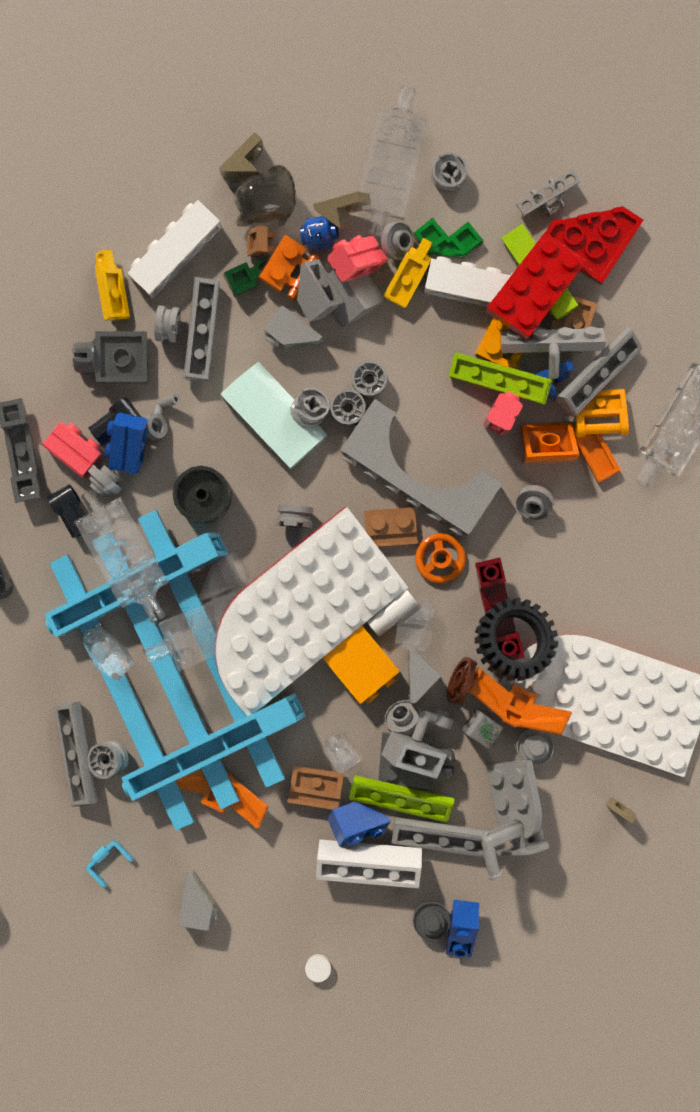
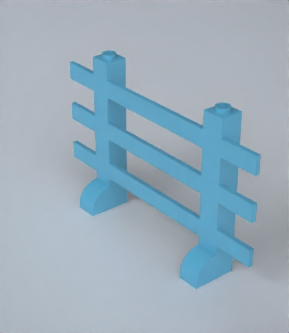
[44,510,306,831]

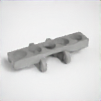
[516,170,580,217]

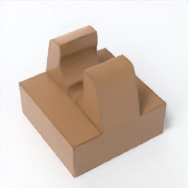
[247,225,275,257]

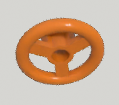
[415,533,466,584]

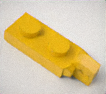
[383,238,433,309]
[95,250,130,321]

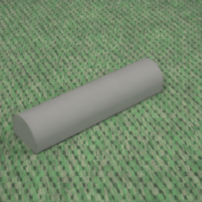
[183,277,220,382]
[556,328,643,416]
[54,701,98,807]
[391,817,489,857]

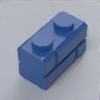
[105,413,148,474]

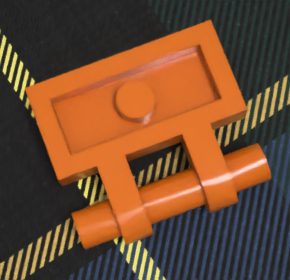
[258,235,321,301]

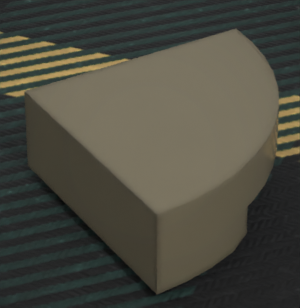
[606,798,637,824]

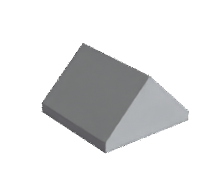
[328,269,386,329]
[407,649,441,703]

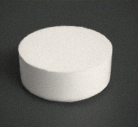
[305,954,331,982]

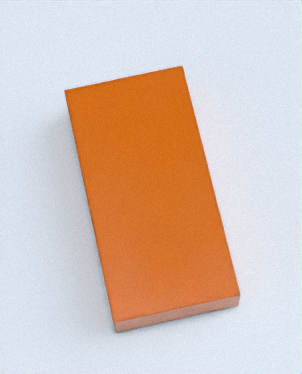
[576,434,621,483]

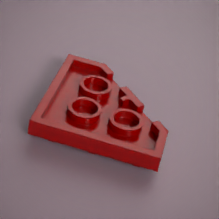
[546,206,644,285]

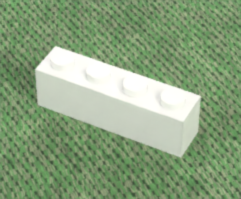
[127,200,222,299]
[424,257,513,307]
[316,839,422,888]

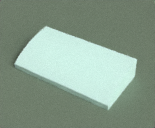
[221,362,328,470]

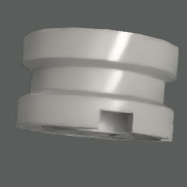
[431,152,468,192]
[154,305,181,343]
[352,360,387,398]
[291,387,330,428]
[330,389,366,427]
[277,505,313,529]
[87,740,129,779]

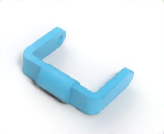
[86,840,135,888]

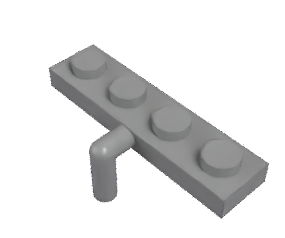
[500,327,606,379]

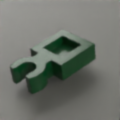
[223,259,266,297]

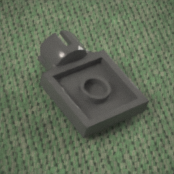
[72,331,148,384]
[378,732,455,789]

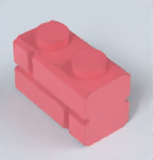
[327,235,387,282]
[483,391,523,436]
[42,422,104,479]

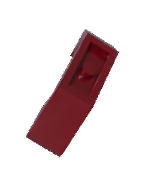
[475,557,525,660]

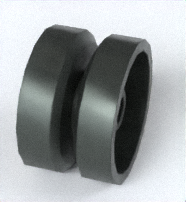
[172,465,232,524]

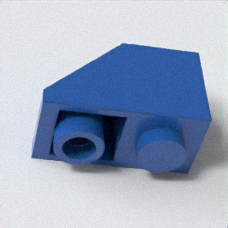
[327,802,391,847]
[446,900,479,958]

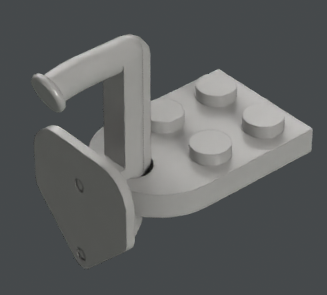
[482,760,549,880]

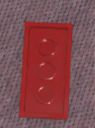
[486,232,587,340]

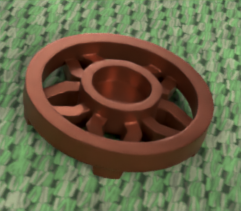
[447,657,477,705]

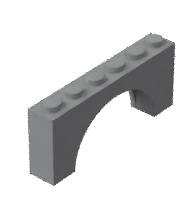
[341,399,503,537]

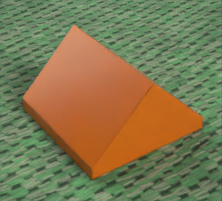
[521,422,579,464]

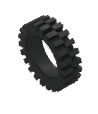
[475,598,558,681]

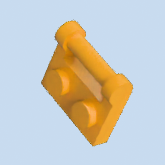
[475,317,538,370]
[575,389,629,438]

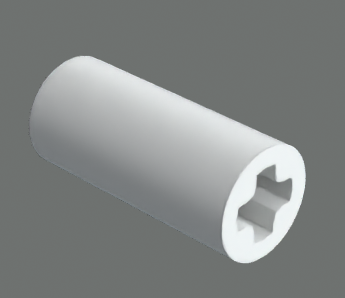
[367,589,419,637]

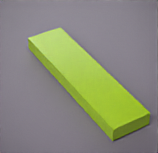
[501,223,579,321]
[448,352,553,405]
[349,775,454,823]

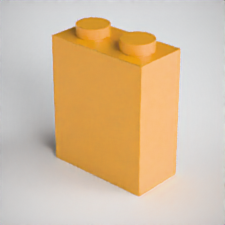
[323,626,400,704]

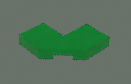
[413,217,484,258]

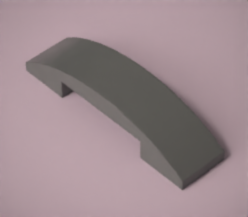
[0,398,41,503]

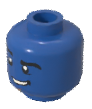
[300,216,339,251]

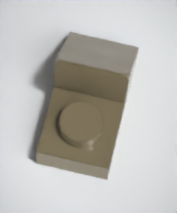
[219,132,264,179]
[313,191,371,230]

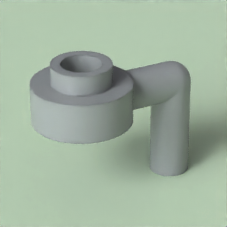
[144,394,180,440]
[412,708,454,742]

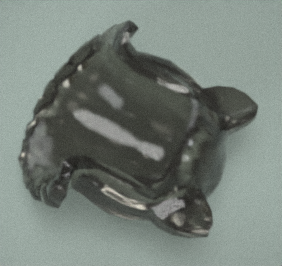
[229,165,296,227]

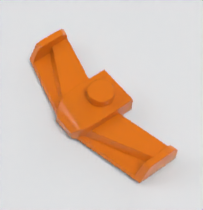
[469,667,572,735]
[175,768,268,829]

